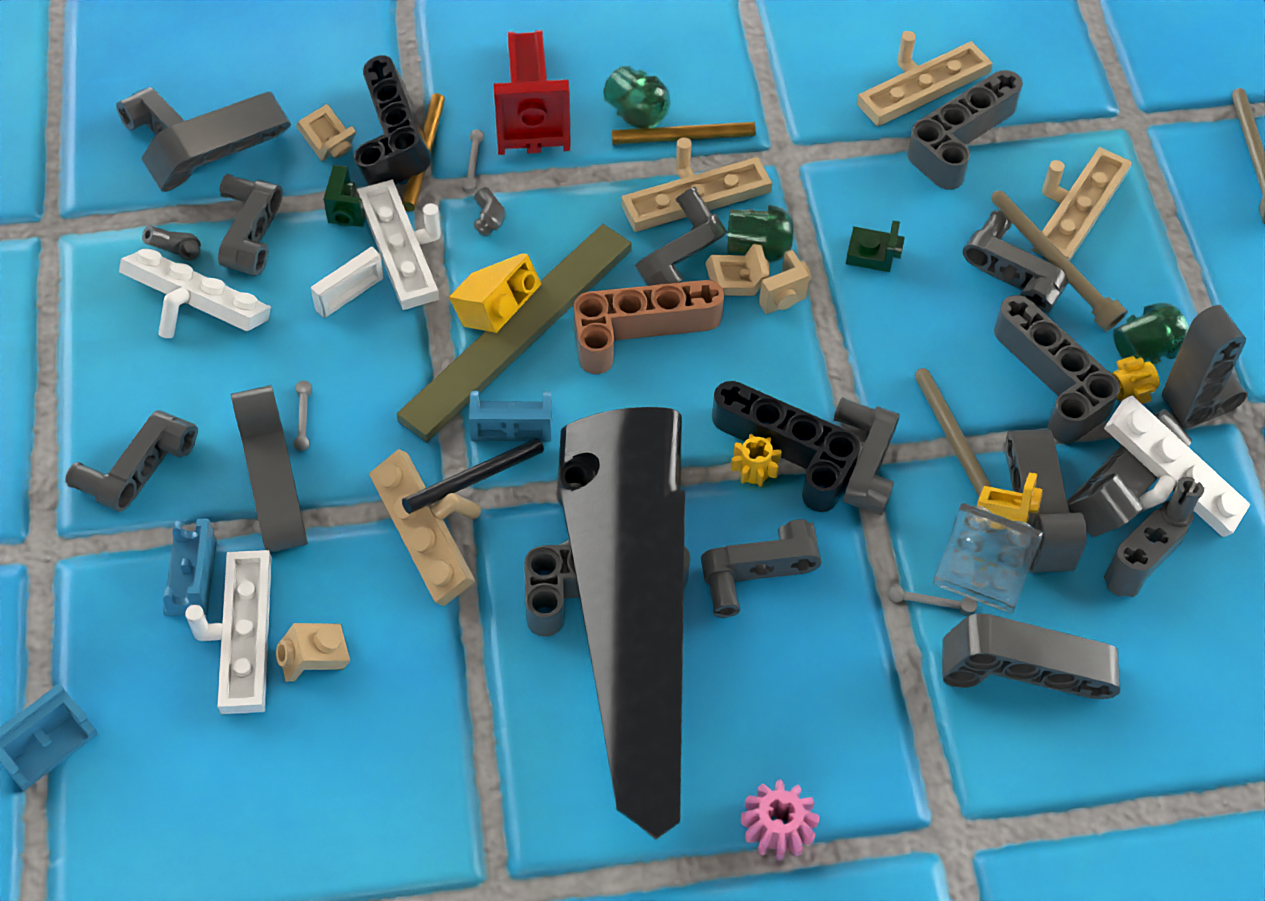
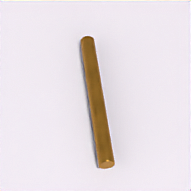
[402,93,445,212]
[611,122,756,145]

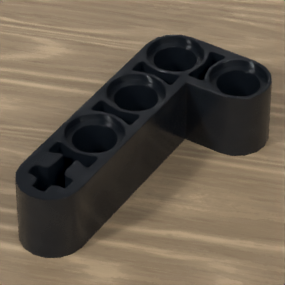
[354,55,432,186]
[712,381,860,512]

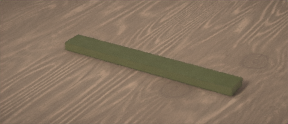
[397,224,632,443]

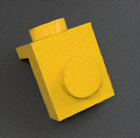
[975,472,1043,527]

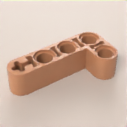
[574,280,724,374]

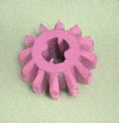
[741,779,819,861]

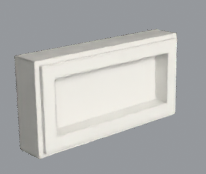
[311,246,384,318]

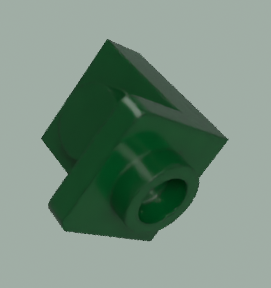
[323,165,365,227]
[846,220,905,272]

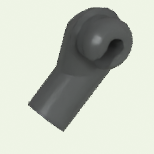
[474,187,506,237]
[142,225,201,261]

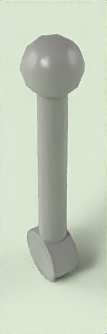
[462,129,484,193]
[294,381,312,451]
[889,586,977,616]

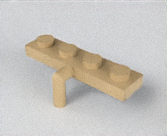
[857,31,993,127]
[621,138,772,233]
[1032,147,1132,261]
[369,449,481,606]

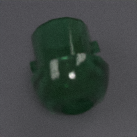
[603,66,671,128]
[728,205,793,263]
[1113,303,1189,365]

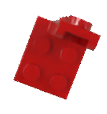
[493,30,571,155]

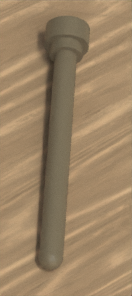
[1232,88,1265,224]
[991,190,1128,332]
[915,368,1002,529]

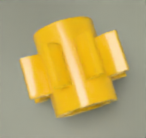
[1111,356,1159,404]
[730,434,781,487]

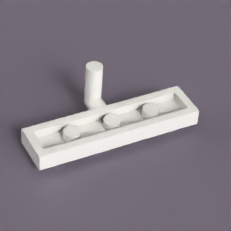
[357,180,441,310]
[119,249,271,338]
[1104,396,1251,537]
[185,550,272,714]

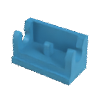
[469,391,552,441]
[163,519,217,616]
[0,683,98,791]

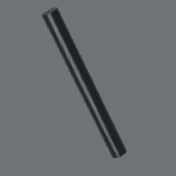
[402,438,544,514]

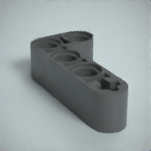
[907,70,1023,190]
[142,92,291,192]
[994,295,1120,443]
[1161,305,1248,428]
[231,385,308,553]
[1067,409,1192,537]
[1005,429,1087,573]
[524,545,690,637]
[942,614,1120,699]

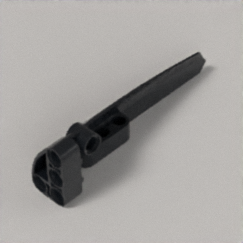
[556,407,685,840]

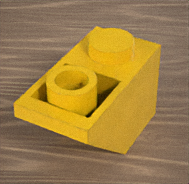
[449,253,542,333]

